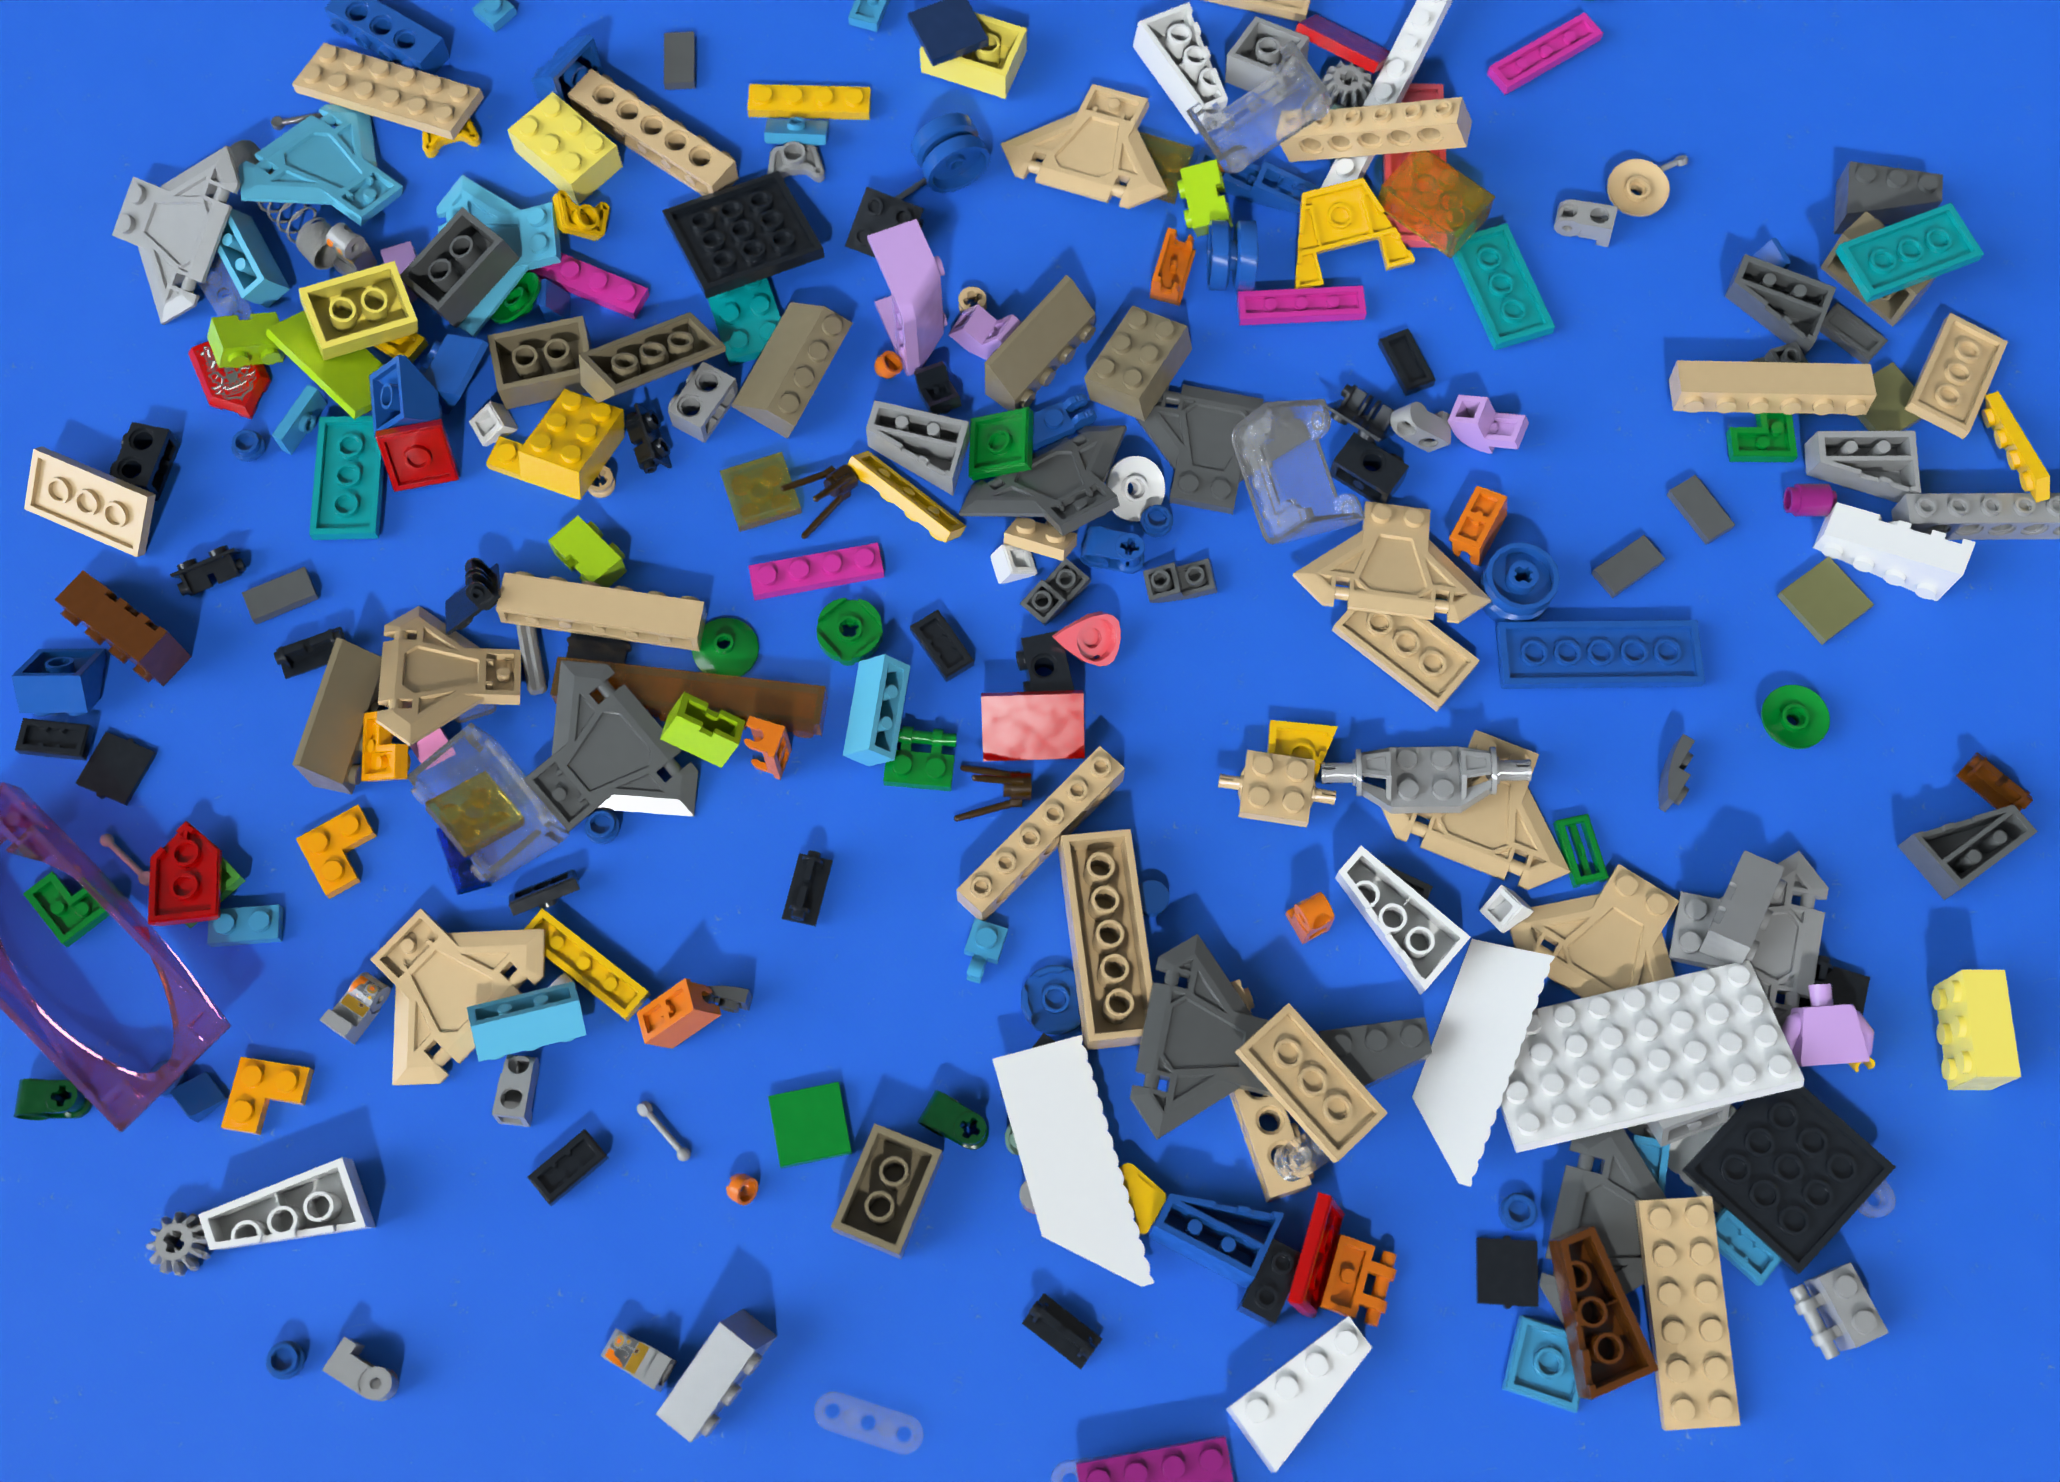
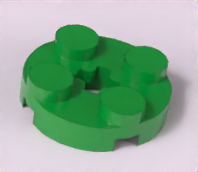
[816,598,883,666]

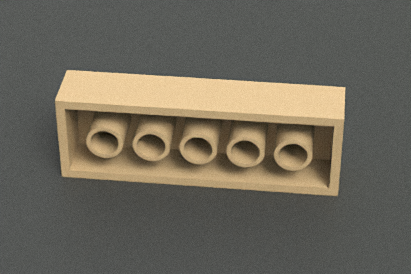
[1058,829,1153,1050]

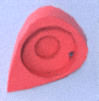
[1052,611,1121,667]

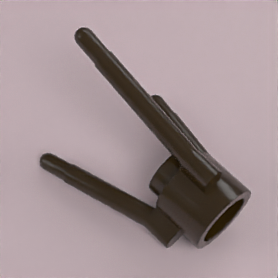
[780,464,858,539]
[954,765,1032,822]

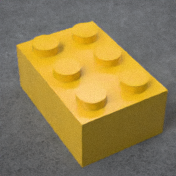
[518,389,624,500]

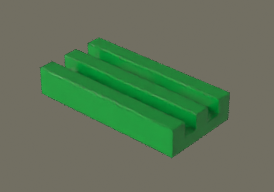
[1553,814,1609,888]

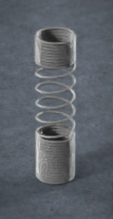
[229,140,338,270]

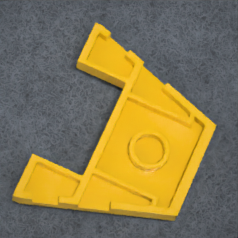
[1294,178,1415,289]

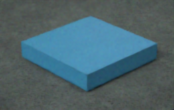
[1502,1315,1580,1413]

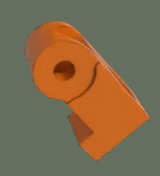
[1285,892,1335,944]

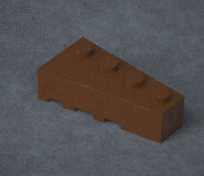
[54,571,191,687]
[1548,1226,1659,1400]

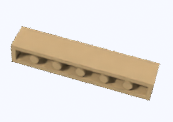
[1669,360,1877,416]
[496,571,707,651]

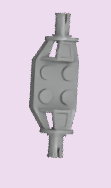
[1321,746,1532,814]

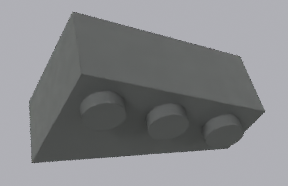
[1834,161,1943,234]
[1725,254,1836,356]
[1898,805,2038,900]
[1317,1017,1432,1089]

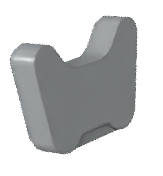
[768,141,825,183]

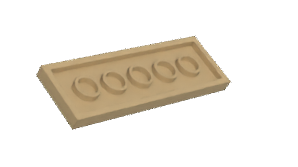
[292,43,484,140]
[1635,1196,1741,1431]

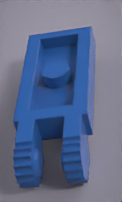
[1032,393,1097,451]

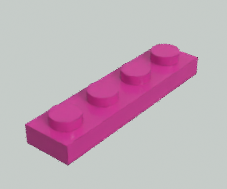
[1487,12,1603,95]
[527,253,650,320]
[1237,286,1366,326]
[748,543,884,600]

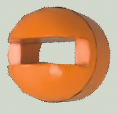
[874,350,903,379]
[726,1173,758,1206]

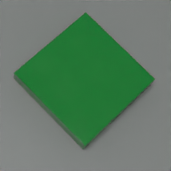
[968,407,1034,481]
[768,1082,852,1169]

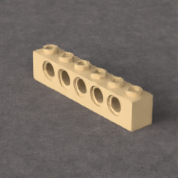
[568,69,739,196]
[1277,97,1472,162]
[956,746,1125,921]
[1229,979,1314,1203]

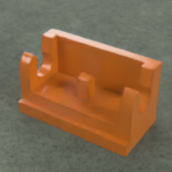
[1150,228,1196,306]
[1449,486,1507,567]
[744,716,792,780]
[636,978,721,1049]

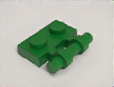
[883,725,957,791]

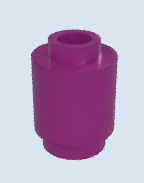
[1783,484,1837,516]

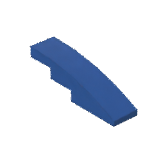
[1194,147,1320,213]

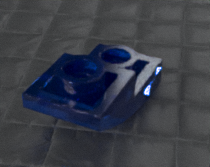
[436,820,492,895]

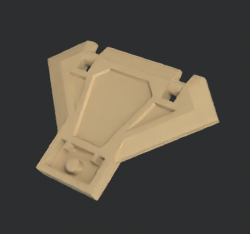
[1001,84,1168,209]
[1293,501,1491,624]
[376,606,521,746]
[1381,730,1571,890]
[1510,864,1679,998]
[370,908,545,1086]

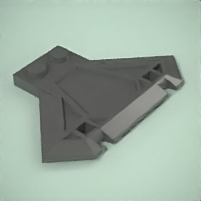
[1135,384,1313,514]
[959,426,1127,536]
[523,660,698,832]
[1130,934,1274,1139]
[1539,1129,1667,1328]

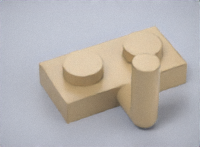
[1004,517,1077,561]

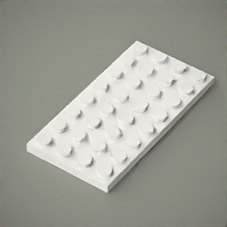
[1500,960,1805,1153]

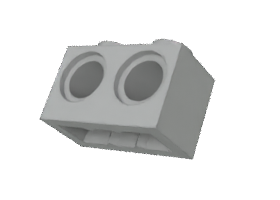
[668,361,739,443]

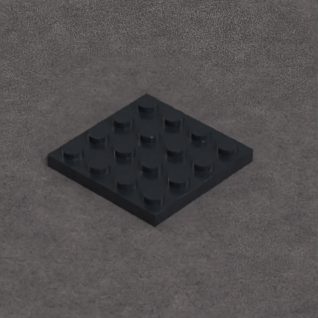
[662,171,825,299]
[1681,1086,1896,1275]

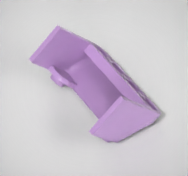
[867,219,948,376]

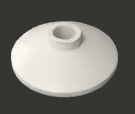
[1106,456,1165,522]

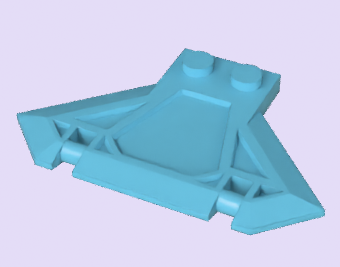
[238,104,403,226]
[437,175,562,337]

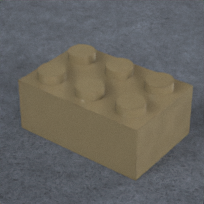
[1820,211,1937,327]
[1084,305,1192,421]
[487,316,593,410]
[831,1123,943,1260]

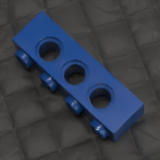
[325,0,450,75]

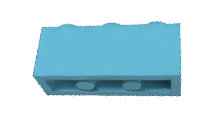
[217,209,290,308]
[843,654,910,766]
[467,981,586,1062]

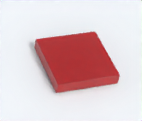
[375,419,459,492]

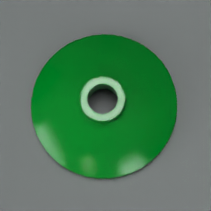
[491,272,541,324]
[692,618,759,681]
[1761,685,1830,749]

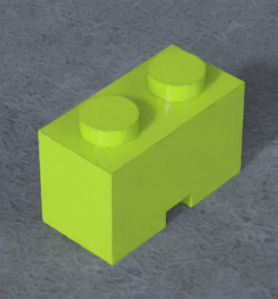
[1177,159,1233,237]
[207,312,285,368]
[548,516,627,588]
[660,692,745,768]

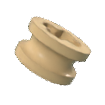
[958,287,987,314]
[588,466,616,498]

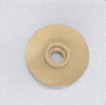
[1607,159,1670,217]

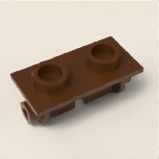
[1956,752,2033,811]

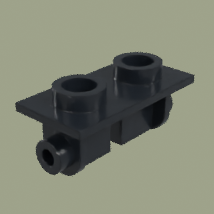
[625,403,672,474]
[170,545,247,596]
[274,627,346,679]
[782,850,833,927]
[1022,1293,1103,1370]

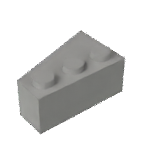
[866,400,970,496]
[1804,431,1921,503]

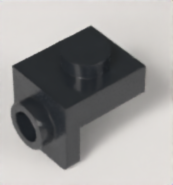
[914,361,962,415]

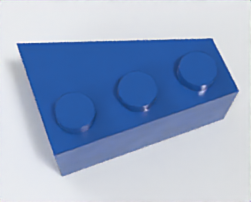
[1148,1193,1285,1289]

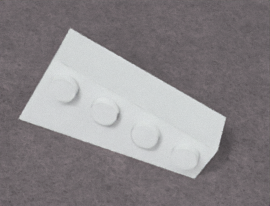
[1133,2,1228,134]
[1813,502,1976,602]
[1335,846,1471,995]
[198,1157,376,1250]
[1226,1316,1372,1473]

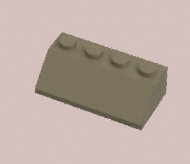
[985,275,1096,411]
[731,302,853,439]
[579,312,726,403]
[292,638,385,795]

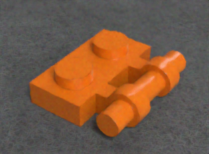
[1317,1234,1397,1327]

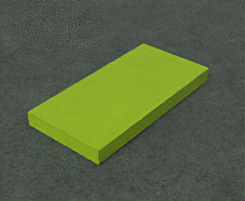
[266,310,383,419]

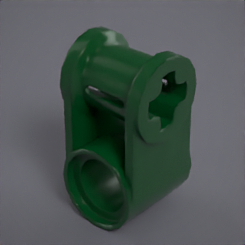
[14,1078,93,1120]
[918,1090,989,1150]

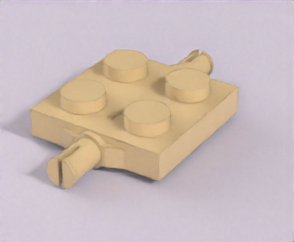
[1218,750,1336,828]

